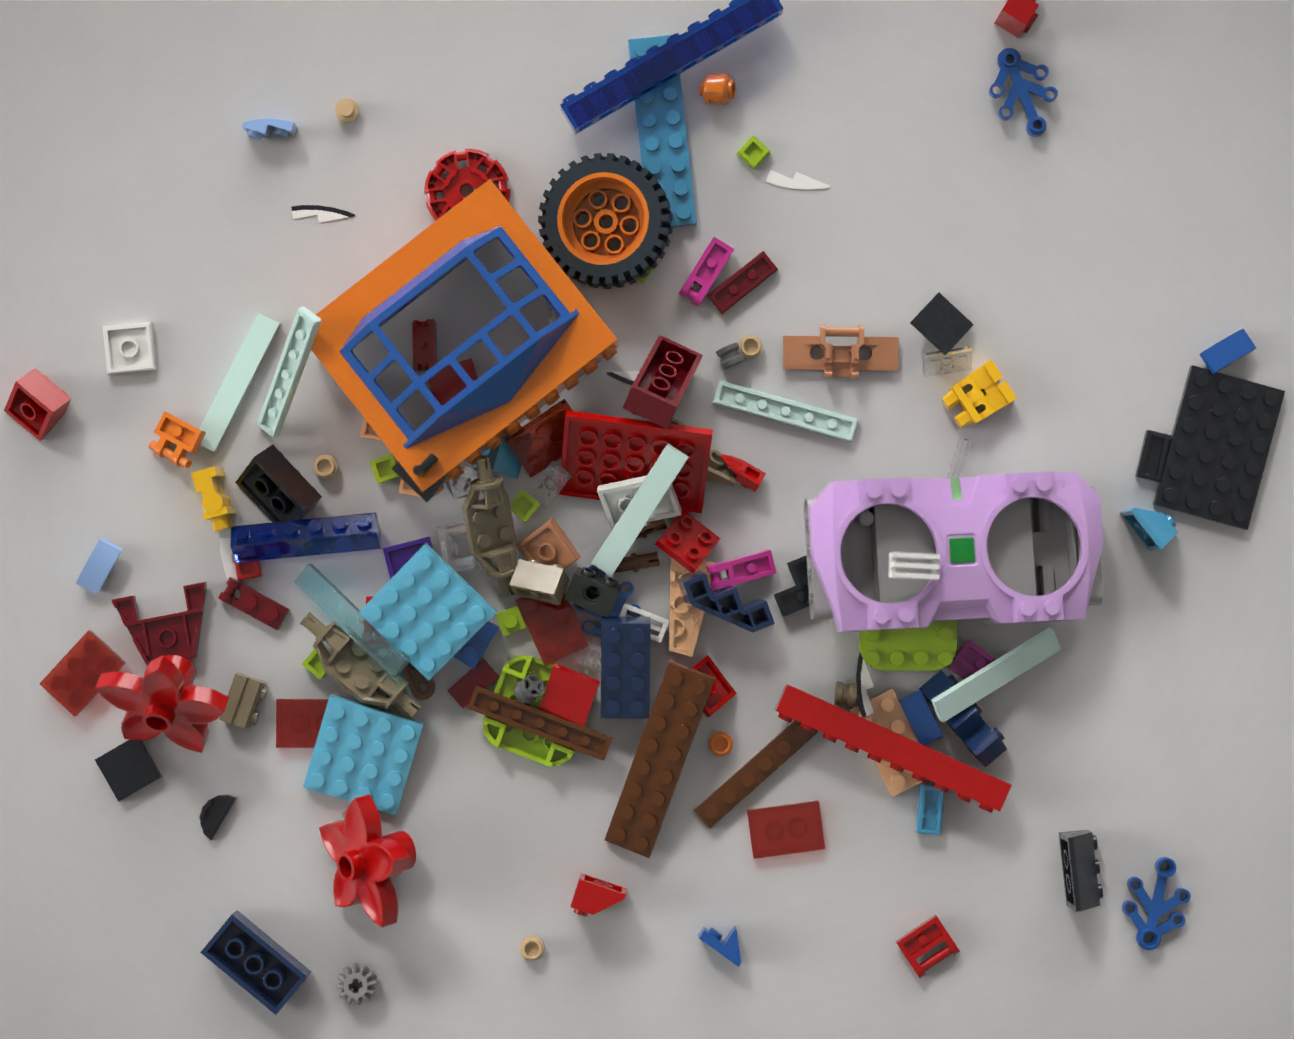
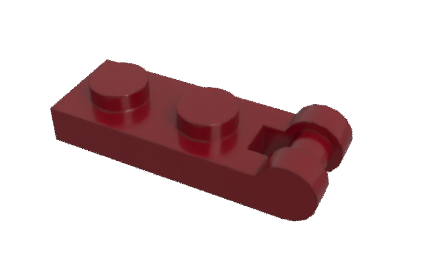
[218,577,290,630]

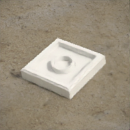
[103,322,157,375]

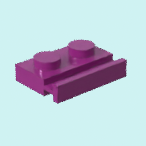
[947,639,996,696]

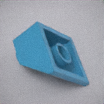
[1120,508,1178,551]

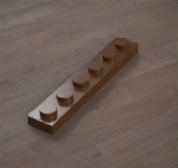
[467,685,613,761]
[694,720,818,829]

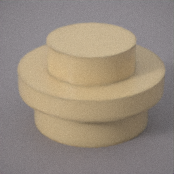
[335,98,359,123]
[739,335,762,359]
[313,455,338,479]
[520,936,544,961]

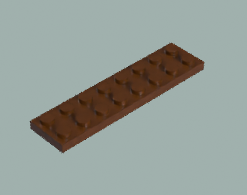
[604,660,716,858]

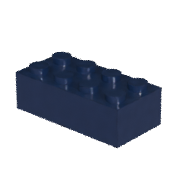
[600,616,651,719]
[200,910,311,1015]

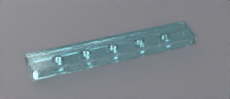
[294,564,411,678]

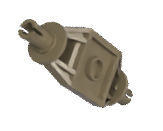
[462,455,517,597]
[300,612,422,717]

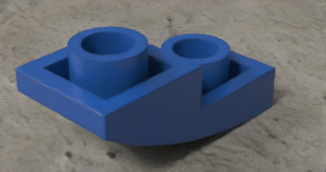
[1199,329,1256,374]
[899,690,944,745]

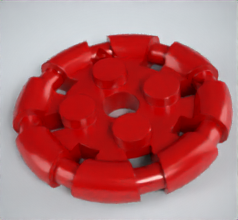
[424,149,511,221]

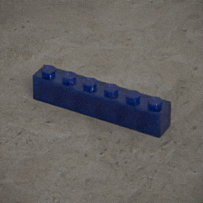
[230,512,381,563]

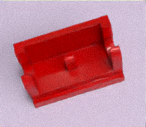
[412,319,437,371]

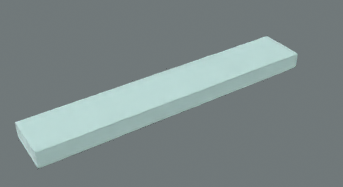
[257,306,322,438]
[199,313,281,452]
[713,380,858,442]
[591,444,688,576]
[931,627,1061,722]

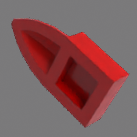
[720,454,766,492]

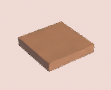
[516,518,581,569]

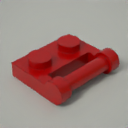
[895,915,960,978]

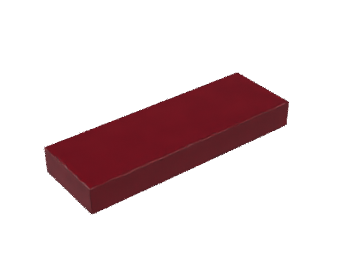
[707,251,778,315]

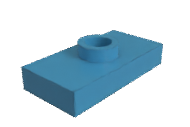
[915,784,944,835]

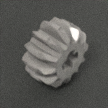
[336,963,378,1005]

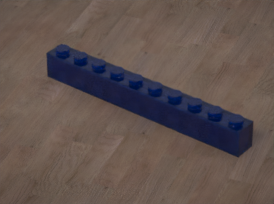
[560,0,784,135]

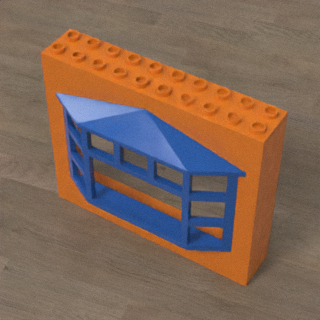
[311,179,619,496]

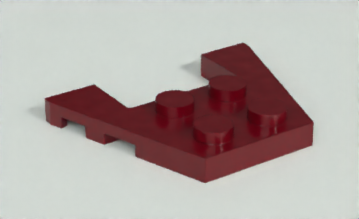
[112,582,207,666]

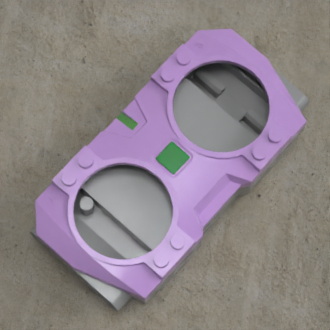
[804,471,1103,632]

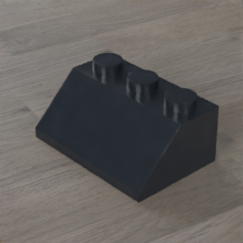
[235,444,322,535]
[1059,830,1103,912]

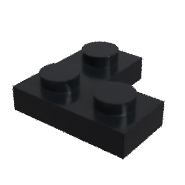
[773,555,810,617]

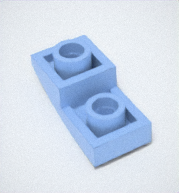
[242,118,297,140]
[76,538,122,594]

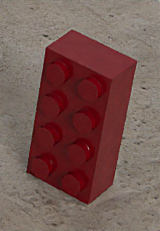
[623,335,703,429]

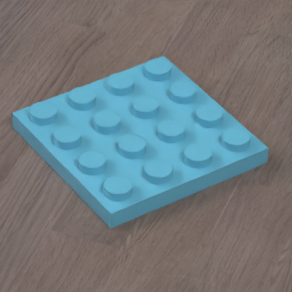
[359,543,497,680]
[303,694,424,815]

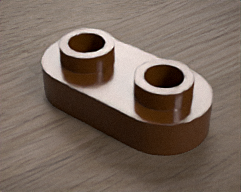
[402,657,436,700]

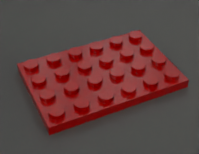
[559,410,713,514]

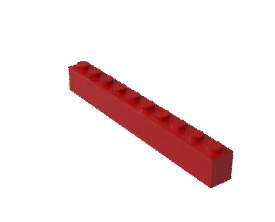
[774,684,1012,813]

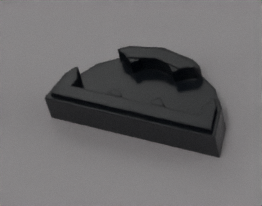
[199,794,237,840]

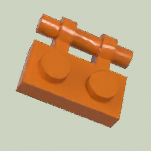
[148,411,206,469]

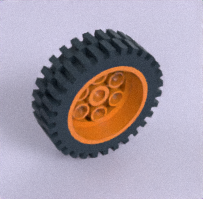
[538,153,673,289]

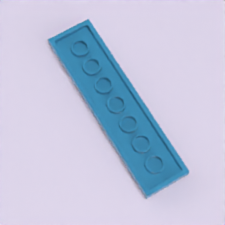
[628,34,697,227]

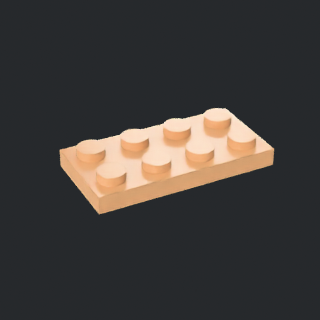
[848,688,928,797]

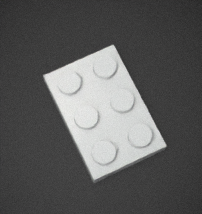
[597,476,682,530]

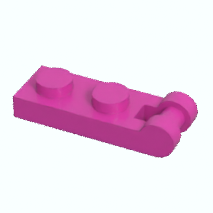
[678,237,734,307]
[706,550,776,590]

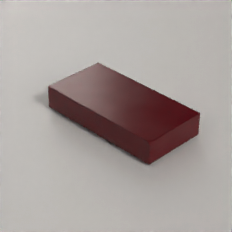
[447,658,499,708]

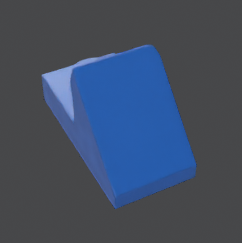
[698,926,741,967]

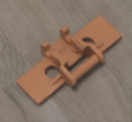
[783,324,899,379]

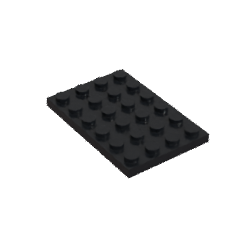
[1153,365,1285,530]

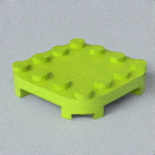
[858,620,957,671]
[482,655,593,767]

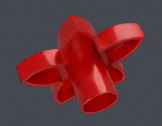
[96,655,229,753]
[319,794,416,927]

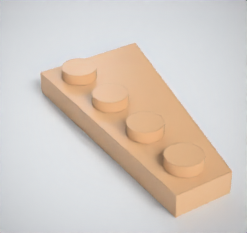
[669,558,715,657]

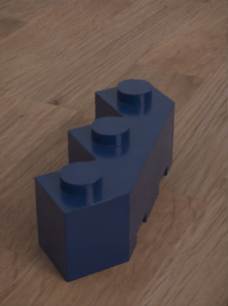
[677,571,775,633]
[919,670,1007,768]

